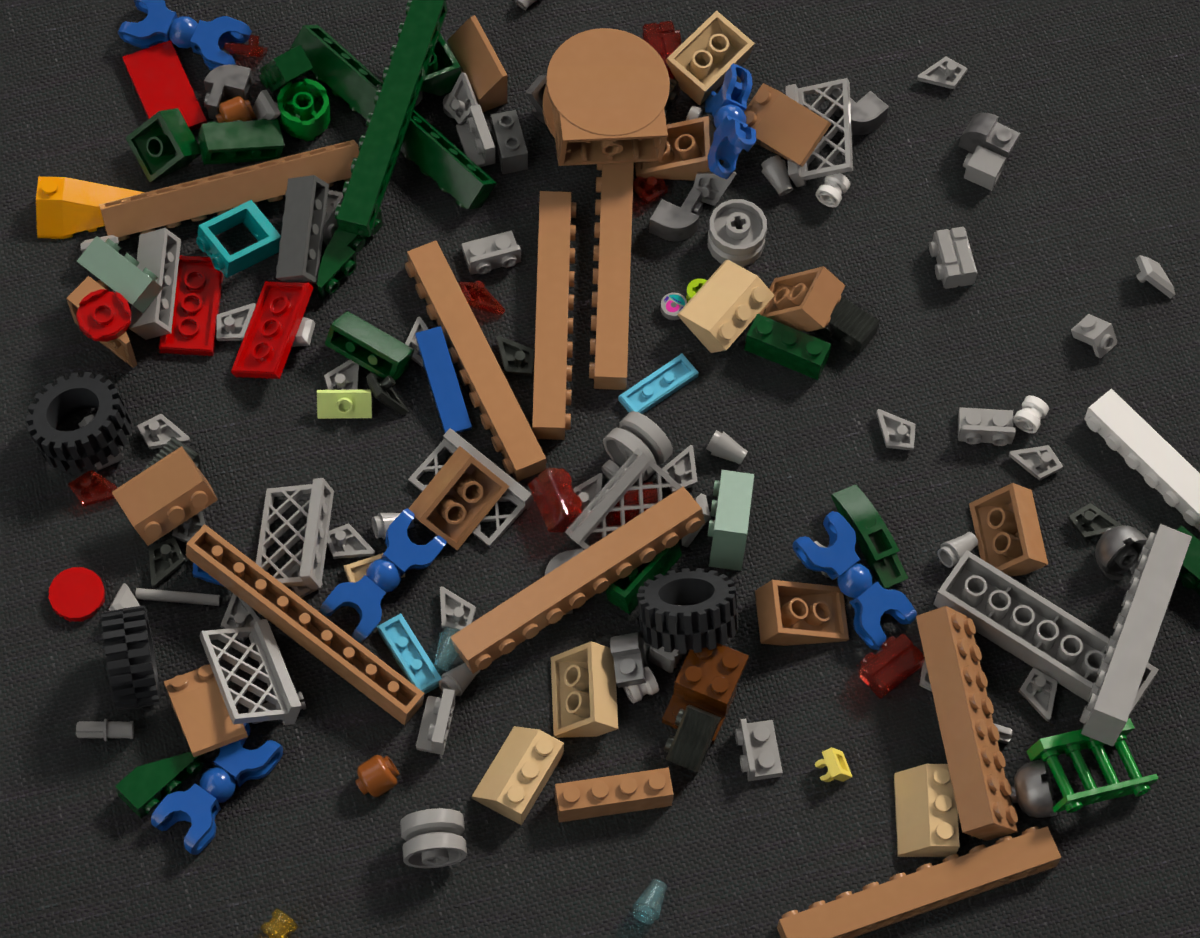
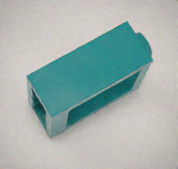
[196,200,281,278]

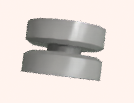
[707,199,767,267]
[603,411,673,481]
[400,808,467,868]

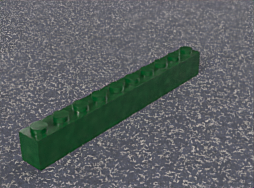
[335,0,448,237]
[289,25,496,209]

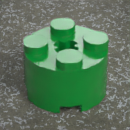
[277,79,331,142]

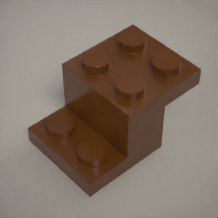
[662,643,749,745]

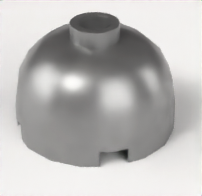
[1095,525,1147,580]
[1011,759,1057,818]

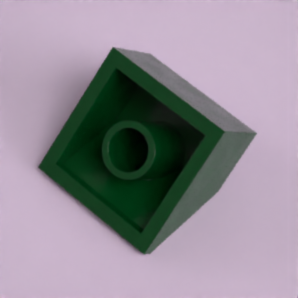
[421,33,461,96]
[125,108,201,183]

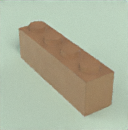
[555,767,674,822]

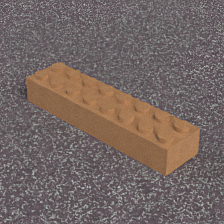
[916,606,1018,841]

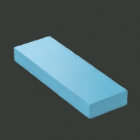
[618,354,699,414]
[377,613,442,694]

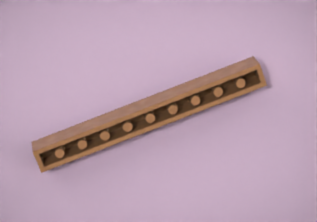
[99,140,359,241]
[589,162,634,390]
[532,191,576,440]
[405,241,546,482]
[450,486,705,674]
[186,524,425,726]
[777,826,1061,938]

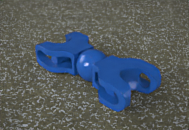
[118,0,252,71]
[705,64,756,179]
[320,508,447,643]
[793,511,917,650]
[151,723,283,855]

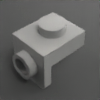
[1071,314,1117,358]

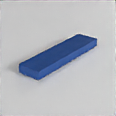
[415,326,472,433]

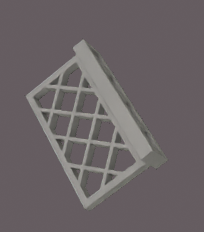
[786,78,853,187]
[408,428,535,548]
[565,448,682,549]
[256,478,334,590]
[199,619,302,725]

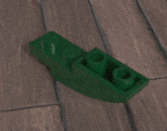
[317,209,382,300]
[831,484,908,589]

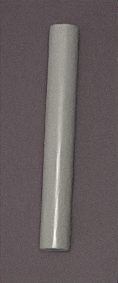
[135,588,220,606]

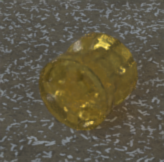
[260,909,298,938]

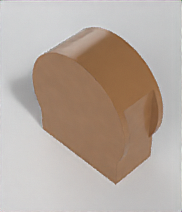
[542,28,670,166]

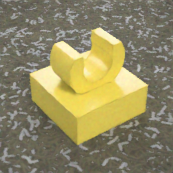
[815,747,852,782]

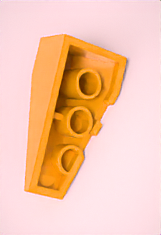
[36,176,145,239]

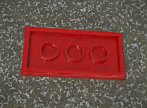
[122,40,207,131]
[159,255,223,356]
[231,281,314,379]

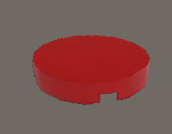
[76,289,132,342]
[48,567,105,622]

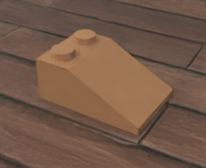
[744,84,831,167]
[635,116,716,181]
[753,266,845,332]
[66,276,137,368]
[755,580,849,646]
[164,664,248,757]

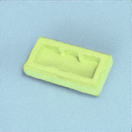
[317,390,372,419]

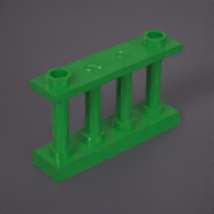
[1026,718,1159,813]

